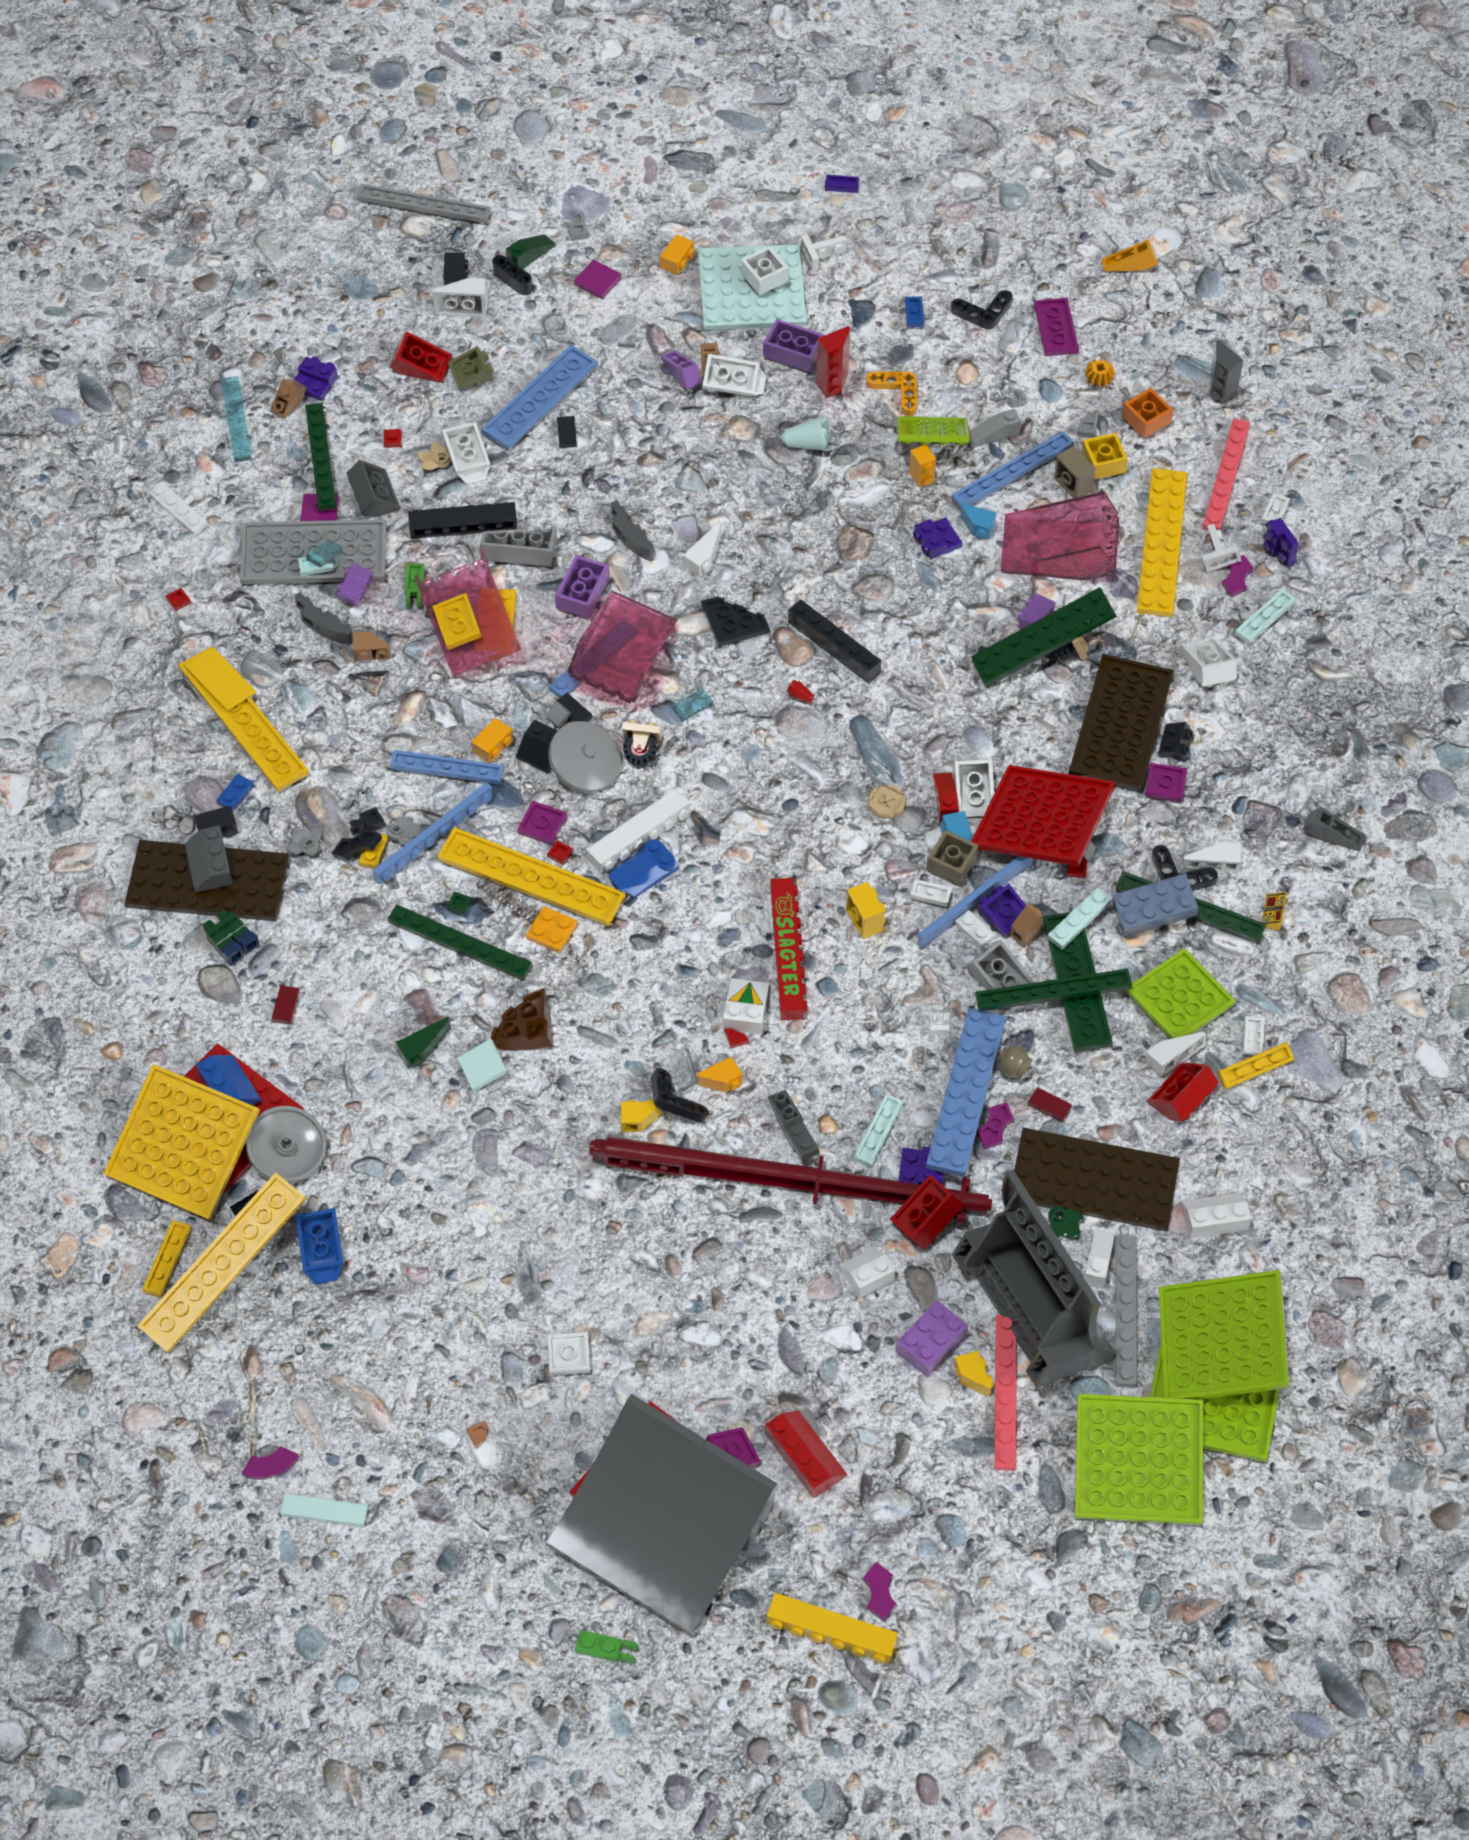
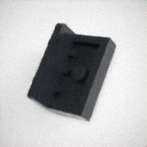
[1158,722,1193,762]

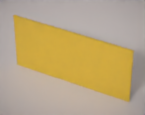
[184,646,257,711]

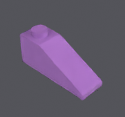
[661,350,702,389]

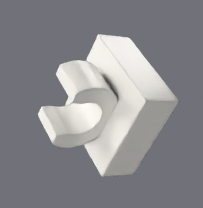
[929,1013,950,1034]

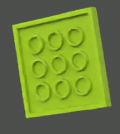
[897,416,970,445]
[1125,948,1236,1039]

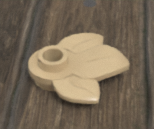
[418,442,451,470]

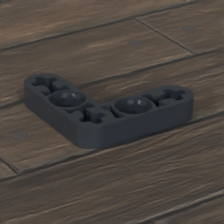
[951,290,1013,329]
[1151,845,1218,891]
[651,1068,709,1123]

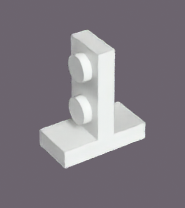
[801,234,846,272]
[1202,524,1242,572]

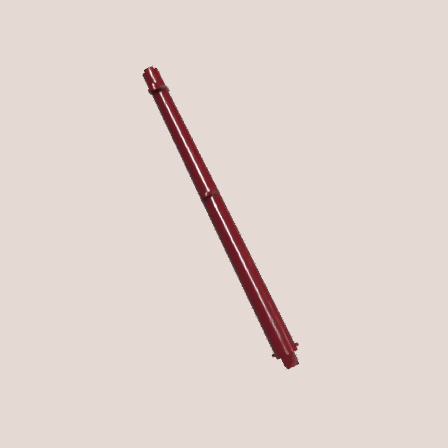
[589,1136,992,1226]

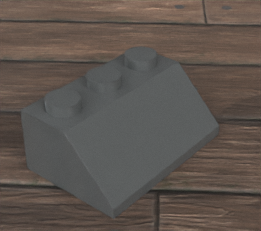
[1210,340,1244,405]
[347,459,401,517]
[185,825,233,892]

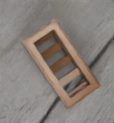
[700,343,718,379]

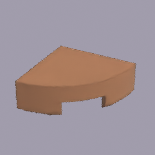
[466,1421,488,1449]

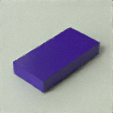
[825,174,859,193]

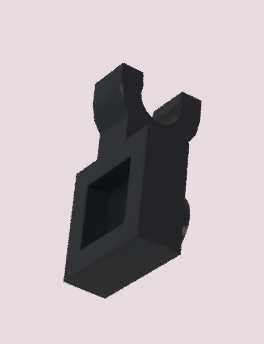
[349,807,384,836]

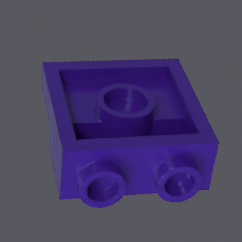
[294,356,338,401]
[913,517,962,560]
[1263,518,1299,568]
[977,883,1026,937]
[898,1146,944,1184]

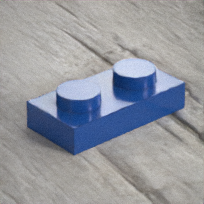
[905,296,924,327]
[216,773,254,811]

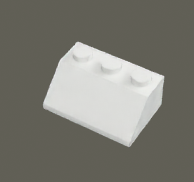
[1181,1193,1252,1239]

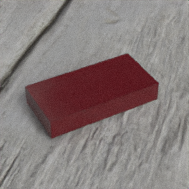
[272,985,300,1024]
[1028,1087,1072,1123]

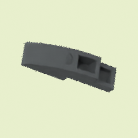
[611,500,655,561]
[294,592,352,645]
[768,1089,820,1161]

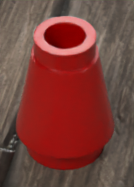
[786,680,815,704]

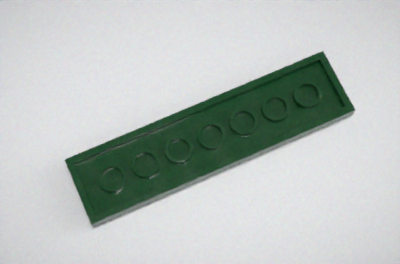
[971,587,1117,687]
[1042,912,1113,1052]

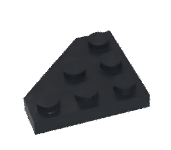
[701,596,770,647]

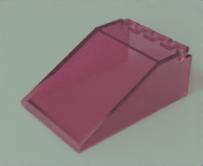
[1000,492,1120,581]
[414,549,521,677]
[568,590,678,704]

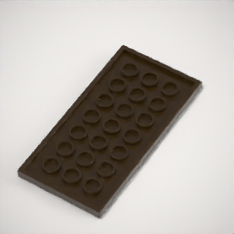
[1068,654,1174,791]
[124,840,289,922]
[1014,1127,1180,1232]

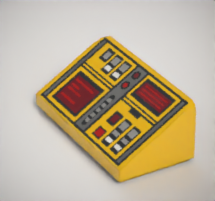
[1262,892,1287,931]

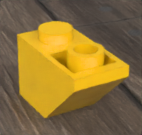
[621,1100,661,1132]
[953,1351,994,1397]

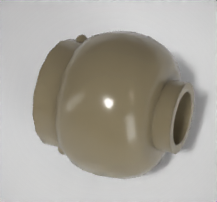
[996,1045,1033,1080]

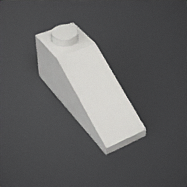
[683,523,721,577]
[1182,842,1241,873]
[1146,1032,1206,1077]
[1085,1229,1115,1289]

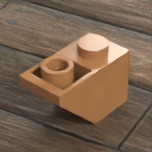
[270,379,307,418]
[353,631,391,661]
[1010,903,1043,948]

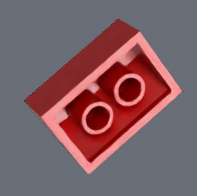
[1147,1062,1219,1122]
[890,1175,964,1250]

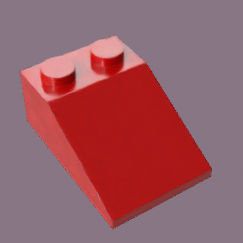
[389,331,453,383]

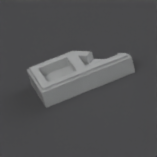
[568,212,588,241]
[1078,409,1099,438]

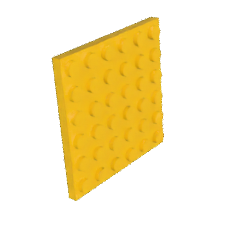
[103,1064,260,1220]

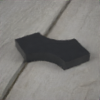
[332,829,383,862]

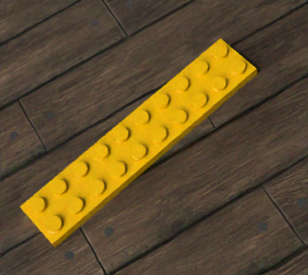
[1136,468,1187,617]
[178,647,309,792]
[437,827,625,926]
[137,1172,306,1353]

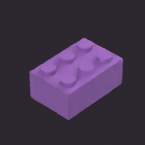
[763,319,824,372]
[555,555,610,619]
[896,1300,968,1377]

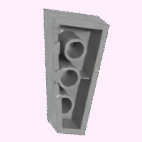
[480,526,557,567]

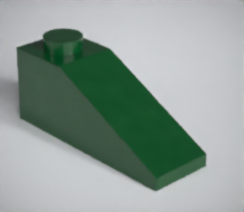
[506,234,556,269]
[396,1016,451,1069]

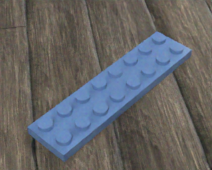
[481,345,598,450]

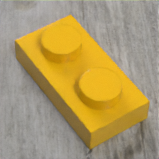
[358,834,389,869]

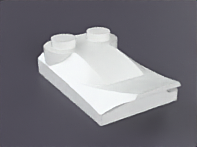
[702,354,766,396]
[442,422,490,485]

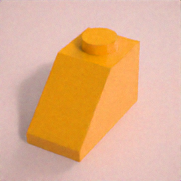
[697,1057,743,1092]

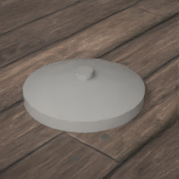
[548,721,621,793]
[246,1106,327,1184]

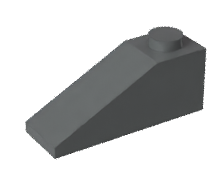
[1303,807,1365,851]

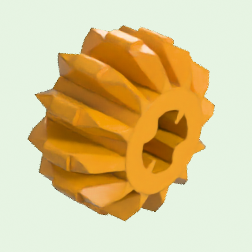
[1085,358,1115,387]

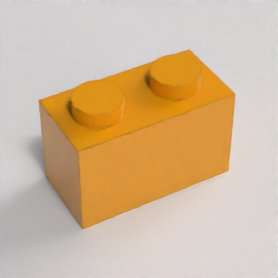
[660,234,695,275]
[909,444,936,487]
[471,718,513,763]

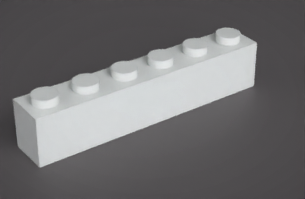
[586,789,689,874]

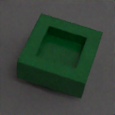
[447,891,472,916]

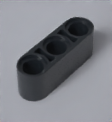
[492,255,533,295]

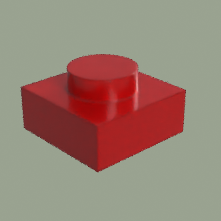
[384,429,402,448]

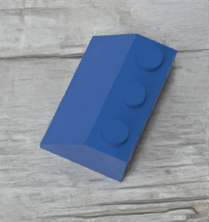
[195,1055,261,1106]

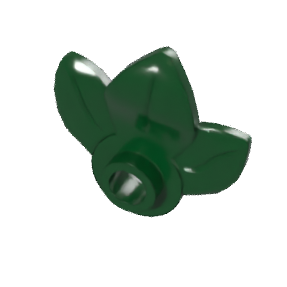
[1048,1206,1085,1240]

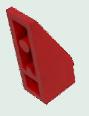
[933,772,959,822]

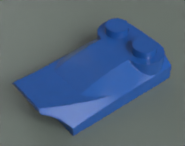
[608,839,679,899]
[295,1208,344,1284]

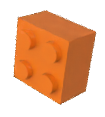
[1122,388,1173,439]

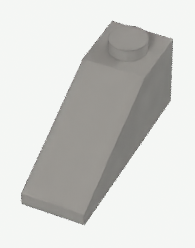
[969,408,1021,448]

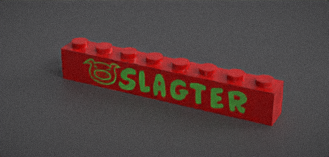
[770,878,808,1021]

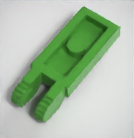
[405,563,425,608]
[575,1630,638,1663]

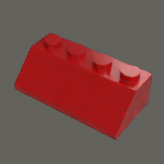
[816,326,851,398]
[765,1410,848,1498]

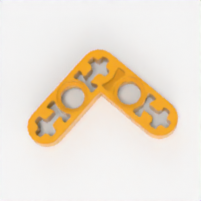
[866,372,917,416]

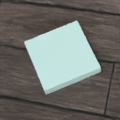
[457,1038,508,1092]

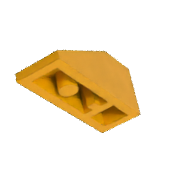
[1102,239,1158,271]

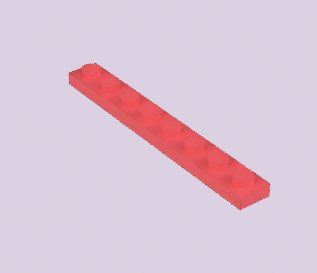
[1202,418,1250,530]
[994,1315,1016,1471]

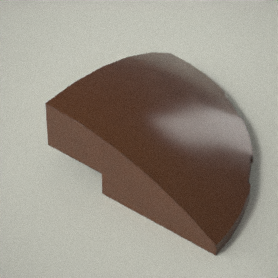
[490,988,553,1050]

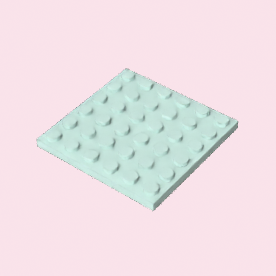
[698,244,807,331]

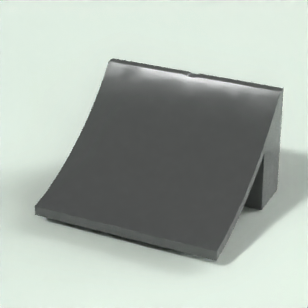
[952,1169,1117,1388]
[546,1394,777,1636]

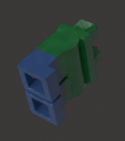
[203,909,260,966]

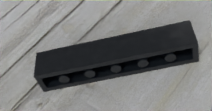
[408,502,517,539]
[788,599,882,684]

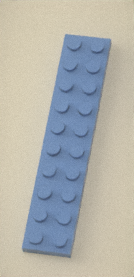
[926,1008,1006,1177]

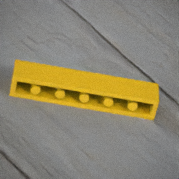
[766,1593,898,1664]

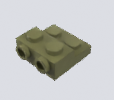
[448,346,494,391]

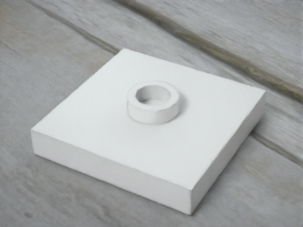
[547,1332,591,1376]

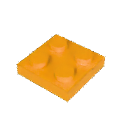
[526,906,578,954]

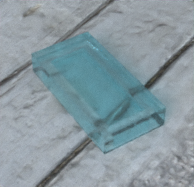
[306,539,343,568]
[672,689,713,722]

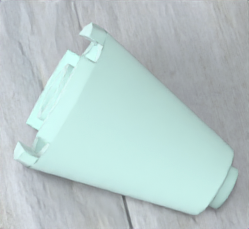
[782,416,831,451]

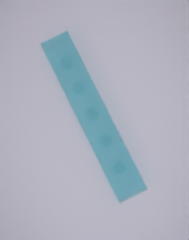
[221,376,252,462]

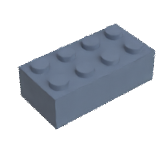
[1112,873,1198,937]

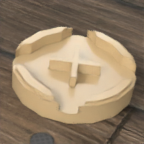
[868,785,906,819]

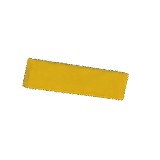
[1216,1042,1295,1089]
[142,1220,192,1299]

